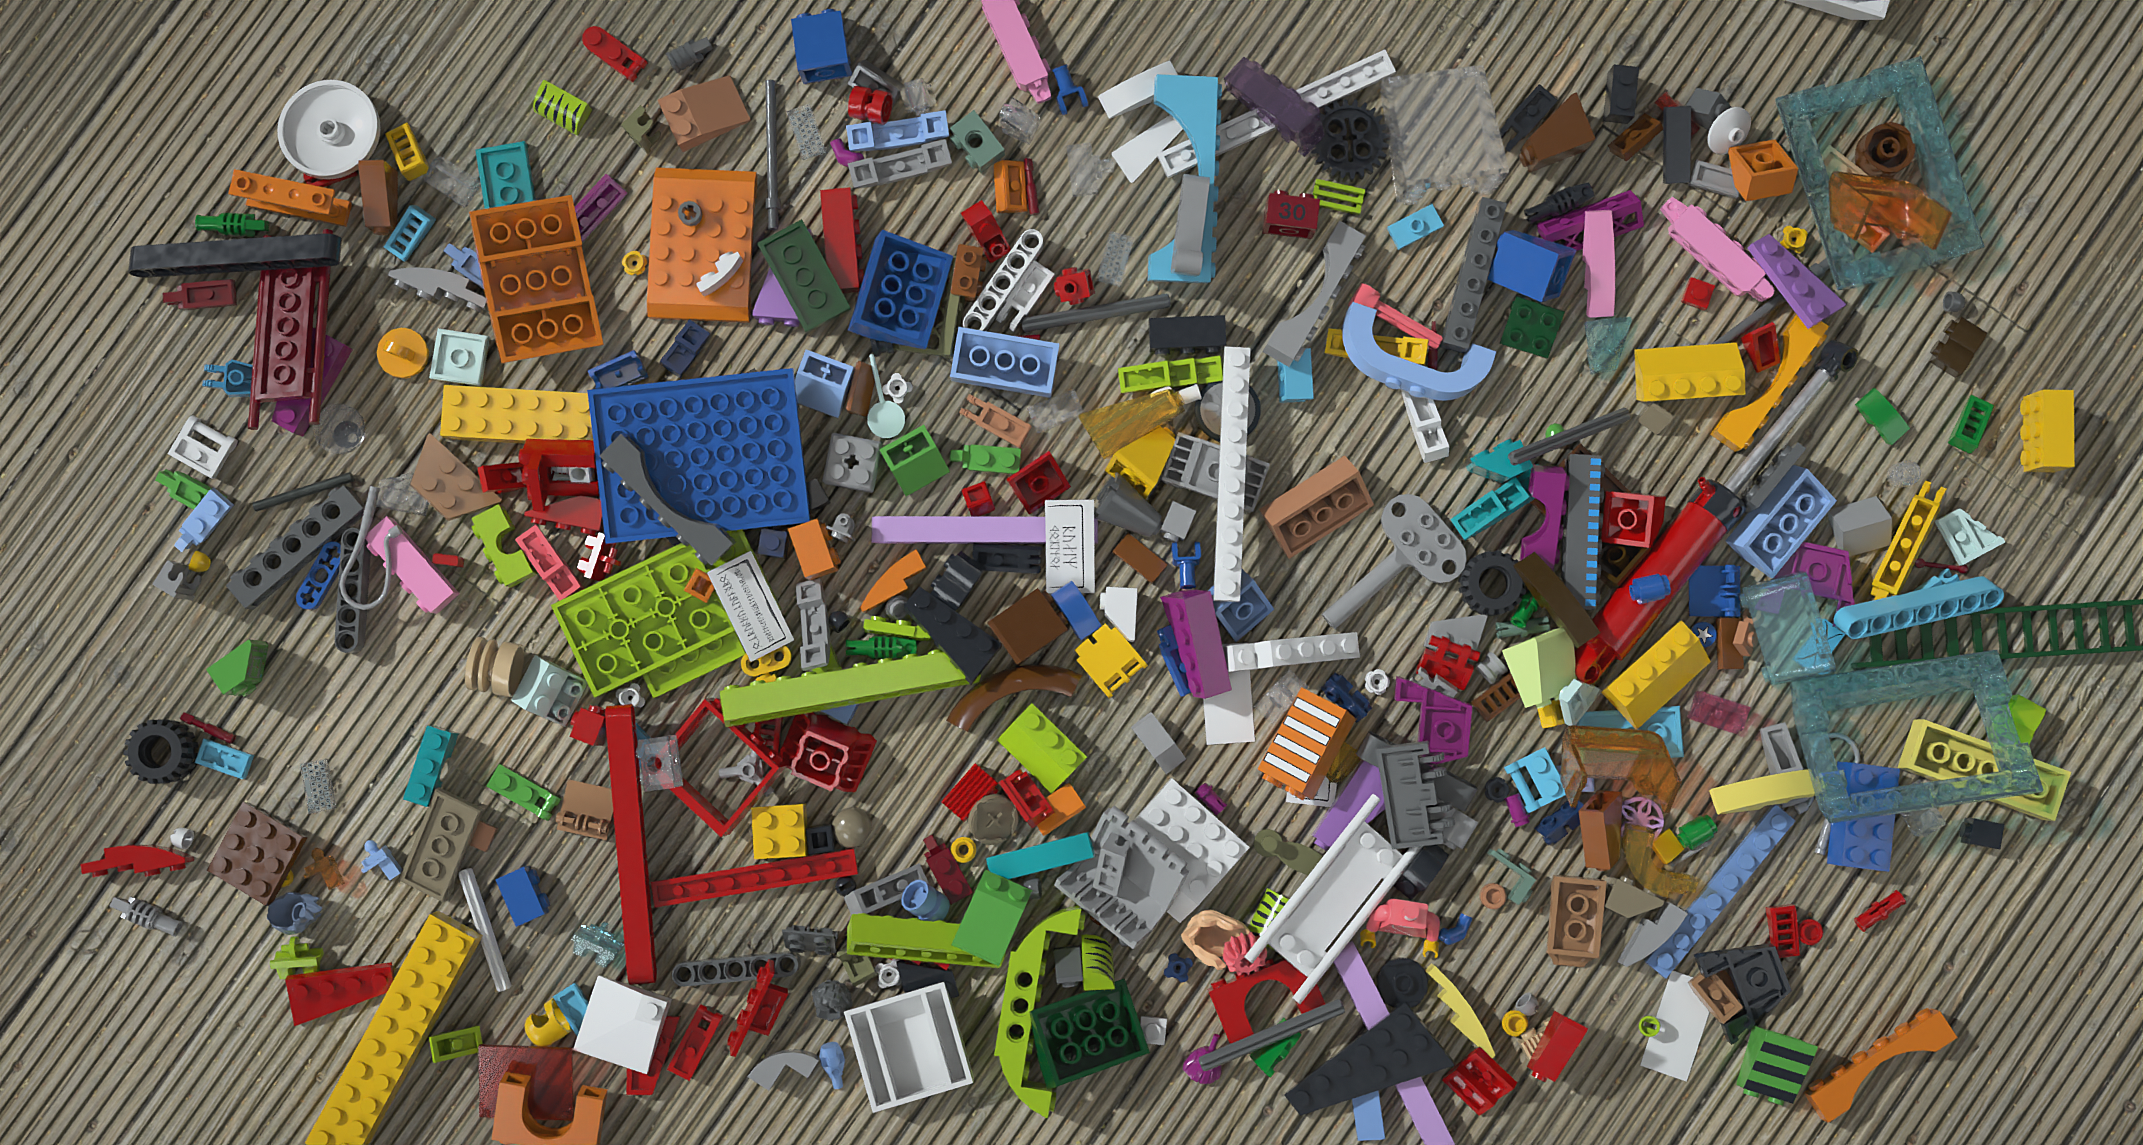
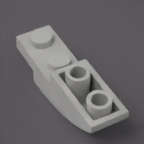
[388,267,489,313]

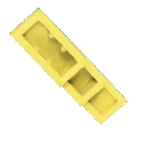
[1709,769,1818,815]
[1425,963,1495,1059]

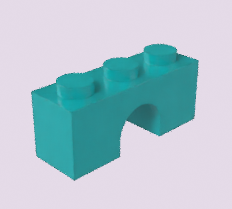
[403,725,459,807]

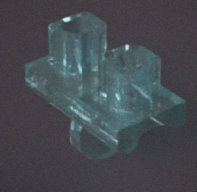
[571,921,624,968]

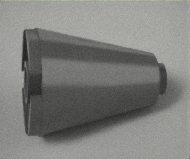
[1094,473,1163,537]

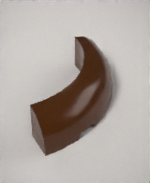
[946,664,1082,732]

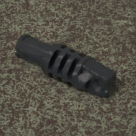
[1524,182,1595,225]

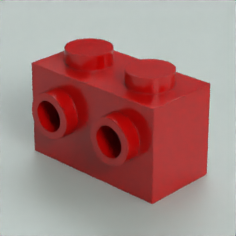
[569,705,607,746]

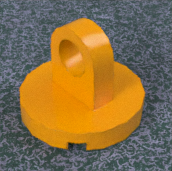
[377,327,429,379]

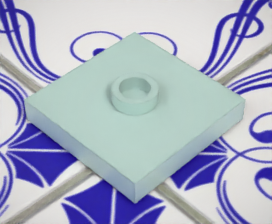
[429,328,490,387]

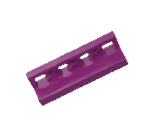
[1537,190,1644,251]

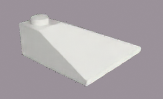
[573,975,672,1074]

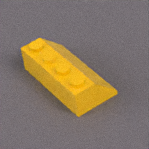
[1634,342,1746,402]
[1601,620,1711,730]

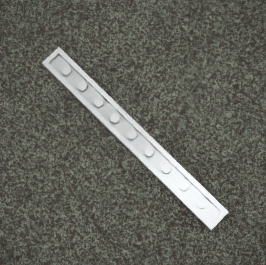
[1157,50,1396,178]
[1213,347,1250,602]

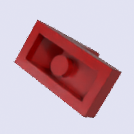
[478,462,527,495]

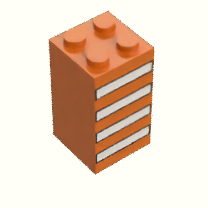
[1258,687,1356,801]

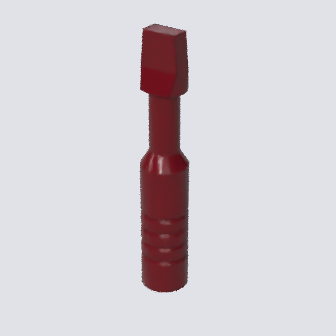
[1024,158,1040,215]
[1427,321,1438,370]
[180,712,236,744]

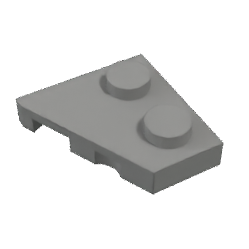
[1423,615,1488,662]

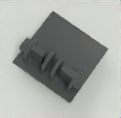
[782,925,838,955]

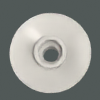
[1708,107,1751,155]

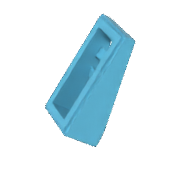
[384,205,436,262]

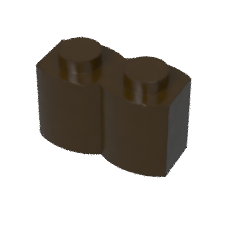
[1929,317,1988,378]

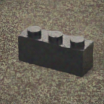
[1148,315,1226,356]

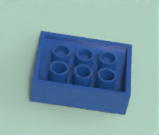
[848,230,953,349]

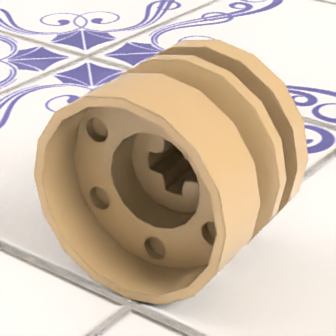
[465,637,524,697]

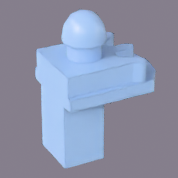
[361,840,403,880]

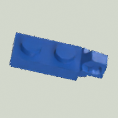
[1157,625,1191,697]

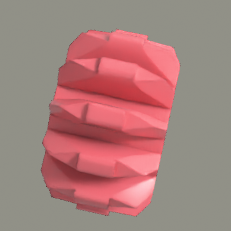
[1223,932,1267,976]

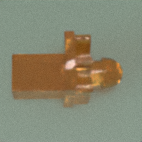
[303,848,345,890]

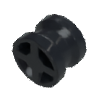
[870,339,894,357]

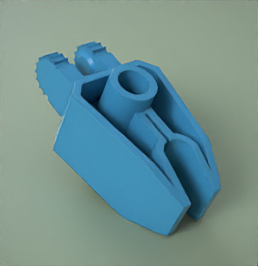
[202,359,253,398]

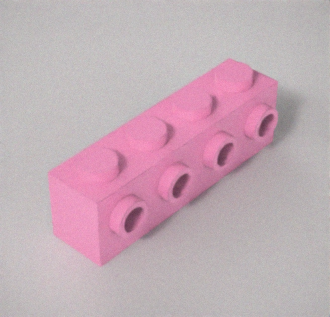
[365,516,460,614]

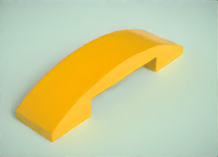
[1325,328,1429,365]

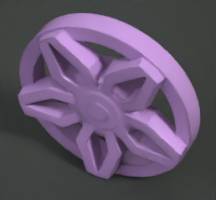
[1621,796,1664,845]

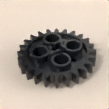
[1307,99,1390,182]

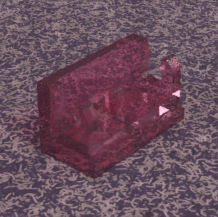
[1687,691,1751,734]

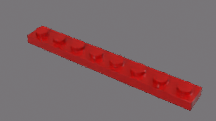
[651,848,859,908]

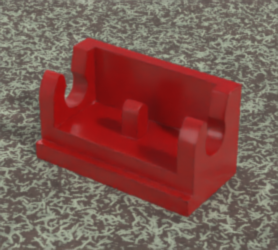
[998,769,1055,829]

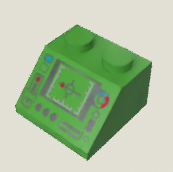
[206,639,269,697]

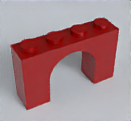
[1207,957,1325,1044]

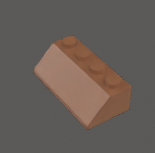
[1259,456,1374,559]

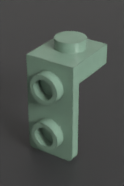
[1487,848,1536,905]

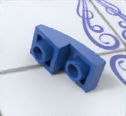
[1051,581,1101,640]

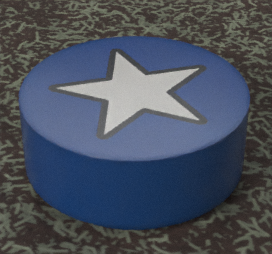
[1690,622,1716,648]

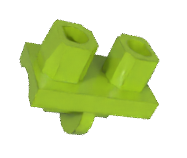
[269,936,324,979]

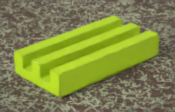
[1312,179,1365,215]

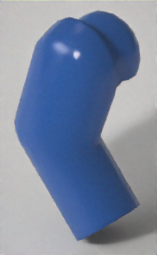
[1439,913,1473,945]

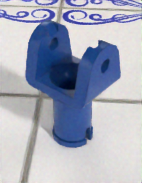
[1052,64,1089,115]
[1172,542,1201,589]

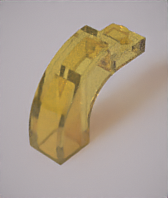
[1622,823,1698,898]

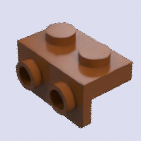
[950,244,987,303]

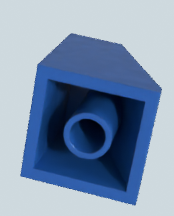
[791,9,852,84]
[1487,230,1576,302]

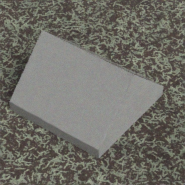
[1827,496,1892,557]

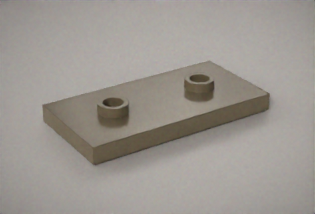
[399,787,484,902]

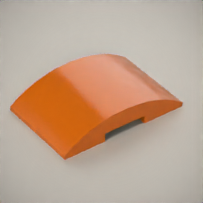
[469,195,604,364]

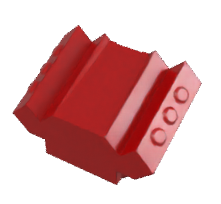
[779,712,877,792]

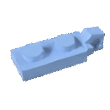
[174,488,234,552]

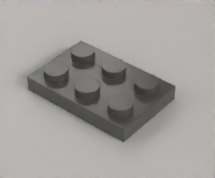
[1740,442,1806,514]

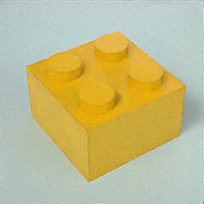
[751,803,809,859]

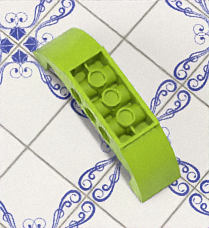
[994,905,1086,1118]

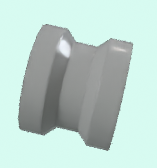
[1475,652,1507,684]

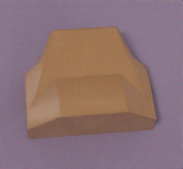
[1688,970,1743,1024]

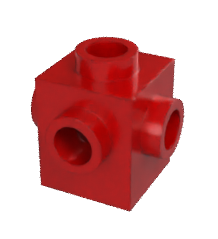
[1054,267,1095,305]

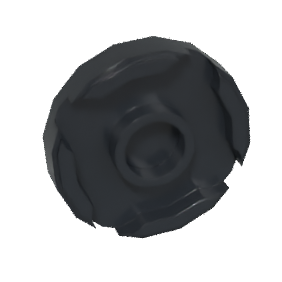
[1377,957,1428,1008]

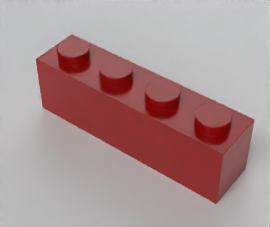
[820,187,864,293]

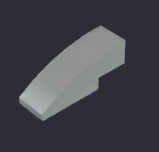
[1760,722,1809,808]
[1617,901,1688,967]

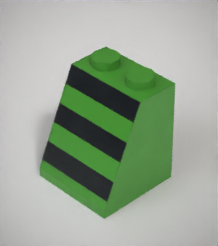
[1736,1025,1818,1105]

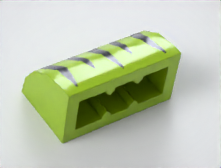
[533,80,592,136]
[1248,888,1289,950]
[1081,934,1115,990]

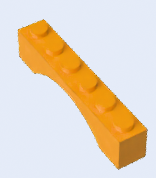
[1710,314,1829,452]

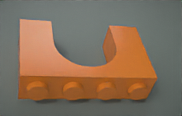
[491,1072,608,1145]

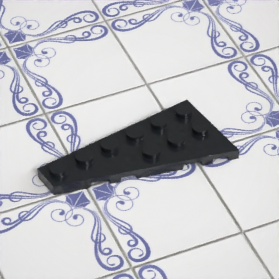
[1284,1001,1455,1116]

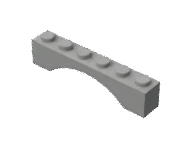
[1263,221,1366,367]

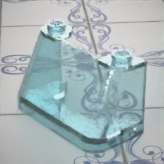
[1739,570,1836,686]

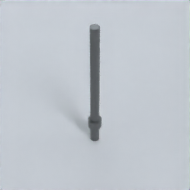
[765,80,781,230]
[1712,253,1839,344]

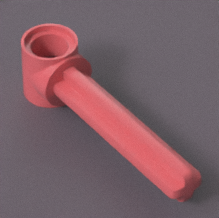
[1348,283,1443,349]

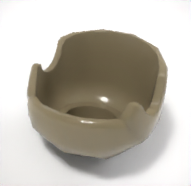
[832,806,872,848]

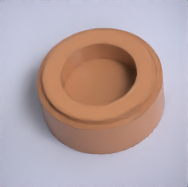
[1479,883,1506,909]

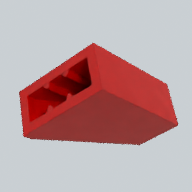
[1527,1010,1588,1083]

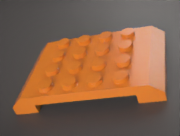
[647,168,758,323]

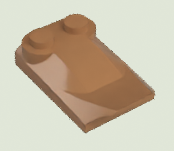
[1546,875,1607,967]

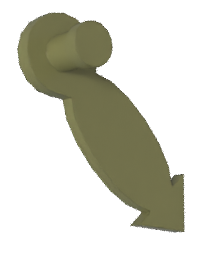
[1253,829,1323,875]

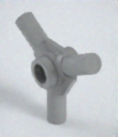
[719,740,774,797]

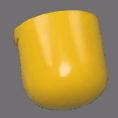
[524,998,571,1047]

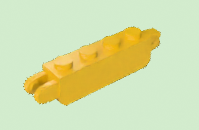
[1870,481,1947,600]

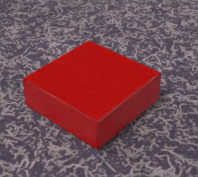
[432,553,465,568]

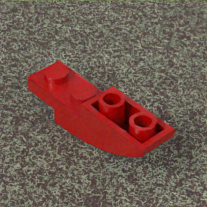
[80,844,194,878]

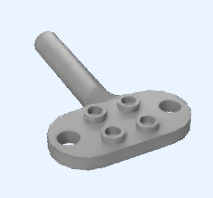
[1321,494,1467,629]

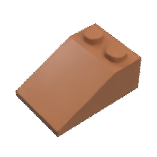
[658,75,751,152]

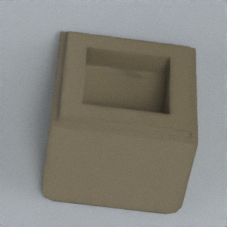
[1638,403,1674,434]

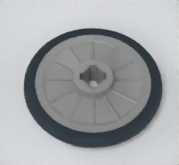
[1195,381,1261,442]

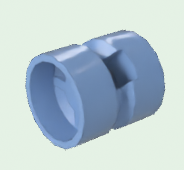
[901,880,950,922]

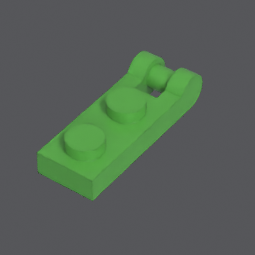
[486,764,562,821]

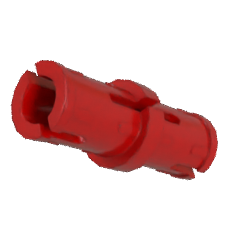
[1854,890,1906,932]

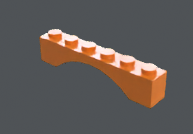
[1804,1008,1958,1123]

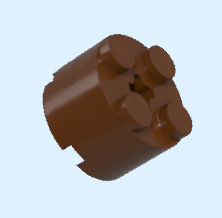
[1855,122,1915,179]

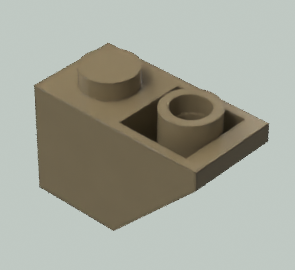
[1604,876,1665,918]

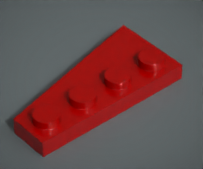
[285,962,395,1026]

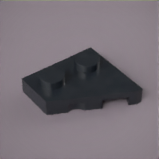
[896,960,960,998]

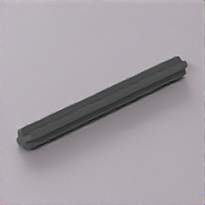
[1021,293,1171,332]
[1508,408,1631,465]
[1199,999,1345,1071]

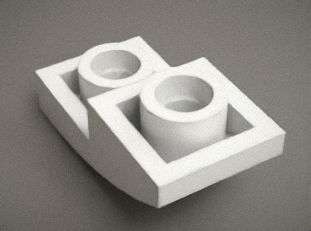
[696,251,743,297]

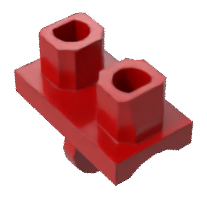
[577,533,622,581]

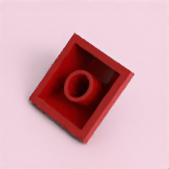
[1601,491,1666,548]

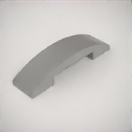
[848,139,952,189]
[796,578,830,671]

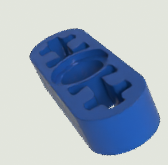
[296,542,341,610]

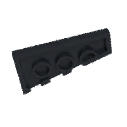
[904,586,1002,685]

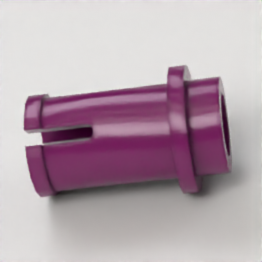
[1195,782,1227,816]
[1504,793,1530,827]

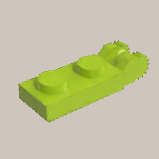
[863,616,933,642]

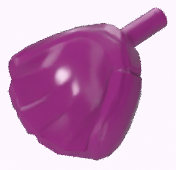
[1183,1034,1222,1084]

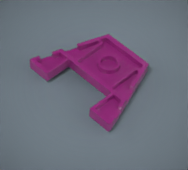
[1755,542,1855,628]
[1394,676,1472,765]

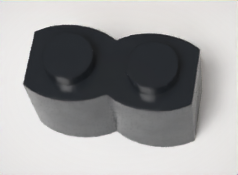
[930,551,986,611]

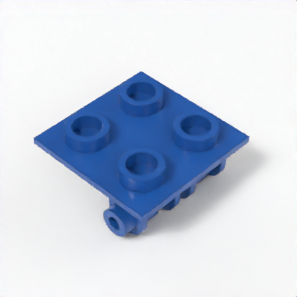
[1689,565,1740,617]

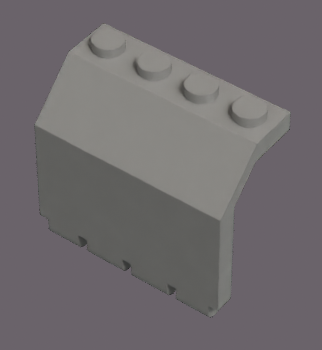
[1054,806,1189,949]

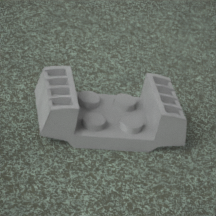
[1162,432,1270,512]

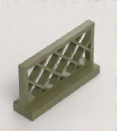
[894,254,965,359]

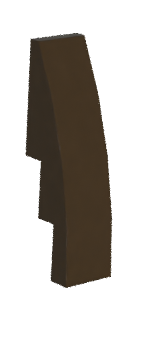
[1513,552,1601,648]

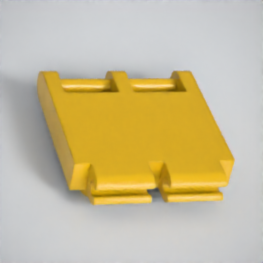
[1074,623,1148,699]

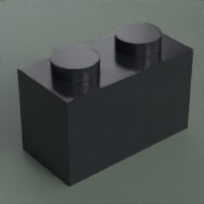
[1603,64,1639,124]

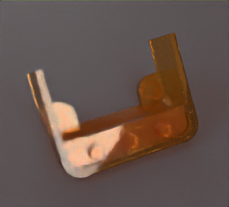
[1828,171,1953,250]
[1560,725,1682,813]

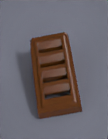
[1470,671,1521,723]

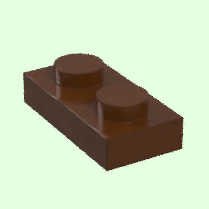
[1607,113,1663,162]

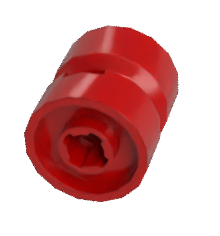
[848,85,893,125]

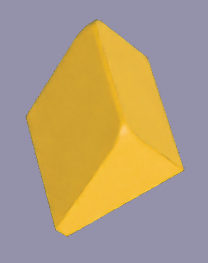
[1538,700,1565,728]
[1648,828,1684,864]

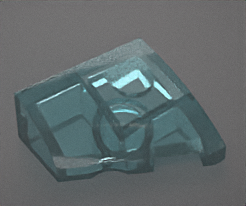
[1584,317,1632,374]

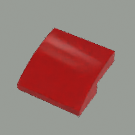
[1442,1046,1518,1116]

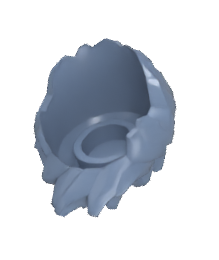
[267,892,323,935]

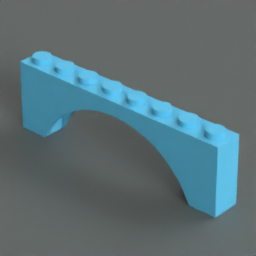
[1148,74,1222,284]

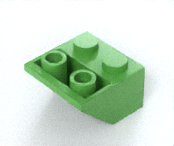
[879,425,950,497]

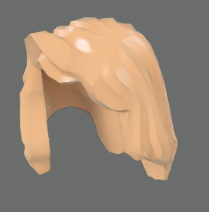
[1181,910,1250,970]

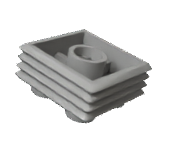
[823,433,882,493]

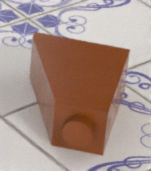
[358,160,398,235]
[1579,790,1623,871]

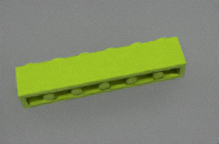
[847,913,1006,968]

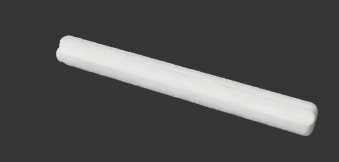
[458,868,511,992]

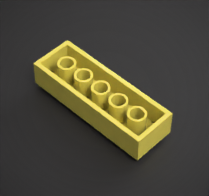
[1897,719,2071,821]

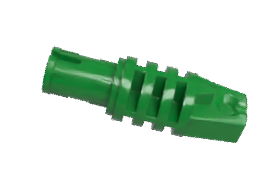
[195,213,269,237]
[845,636,917,659]

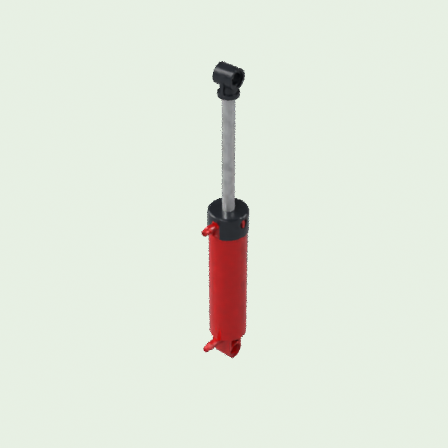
[1575,340,1859,685]

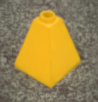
[1105,426,1176,499]

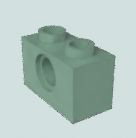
[950,110,1005,173]

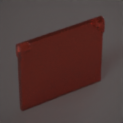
[478,1044,574,1121]

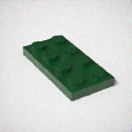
[757,219,851,334]

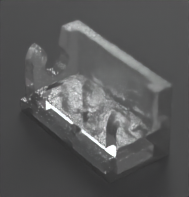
[1027,389,1084,434]

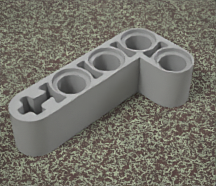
[1171,174,1210,277]

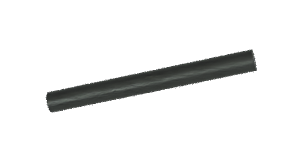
[253,472,354,512]

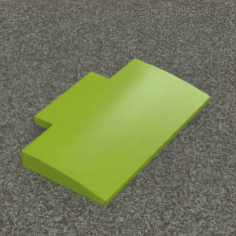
[551,529,782,698]

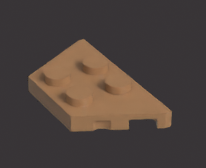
[410,433,502,521]

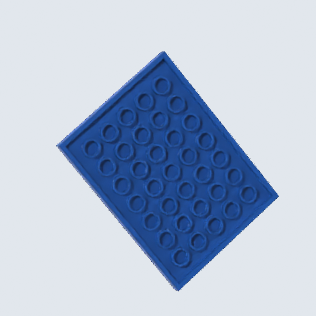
[587,368,811,544]

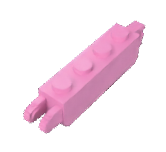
[981,0,1051,104]
[1660,197,1775,302]

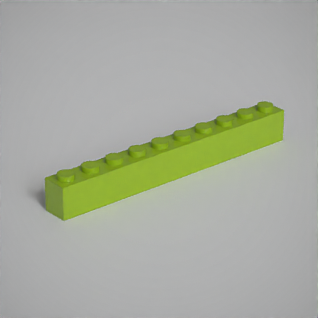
[719,649,981,727]

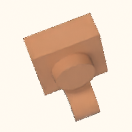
[1733,609,1765,656]

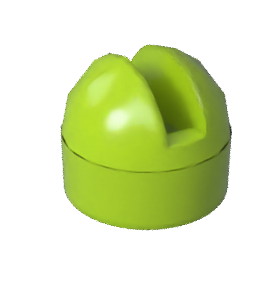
[1639,1015,1661,1037]

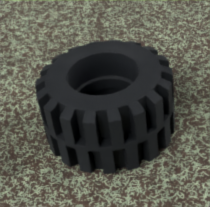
[1458,550,1526,616]
[123,719,199,784]

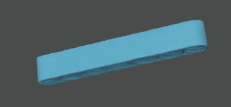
[1834,576,2004,639]

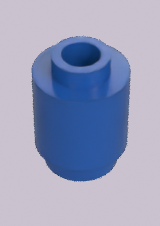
[1629,574,1671,604]

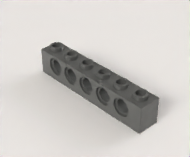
[1439,197,1507,354]
[226,485,365,610]

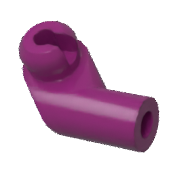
[830,138,864,167]

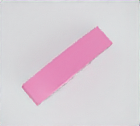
[1582,210,1615,318]

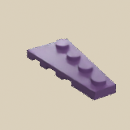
[1747,234,1847,329]

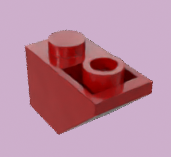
[960,200,1011,264]

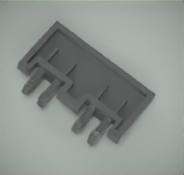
[1376,741,1455,849]

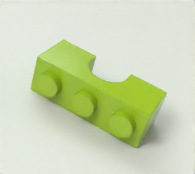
[471,504,538,588]

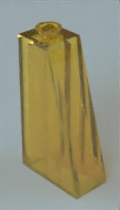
[1078,389,1185,459]

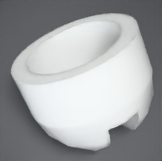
[170,828,194,850]

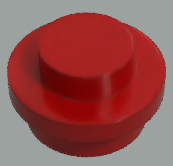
[1798,919,1823,945]

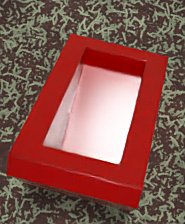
[1740,322,1781,373]

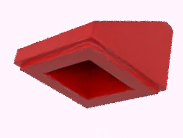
[961,481,995,517]

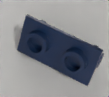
[1320,672,1372,723]
[1534,797,1584,846]

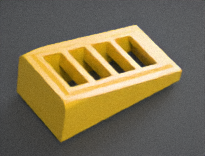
[385,123,430,181]

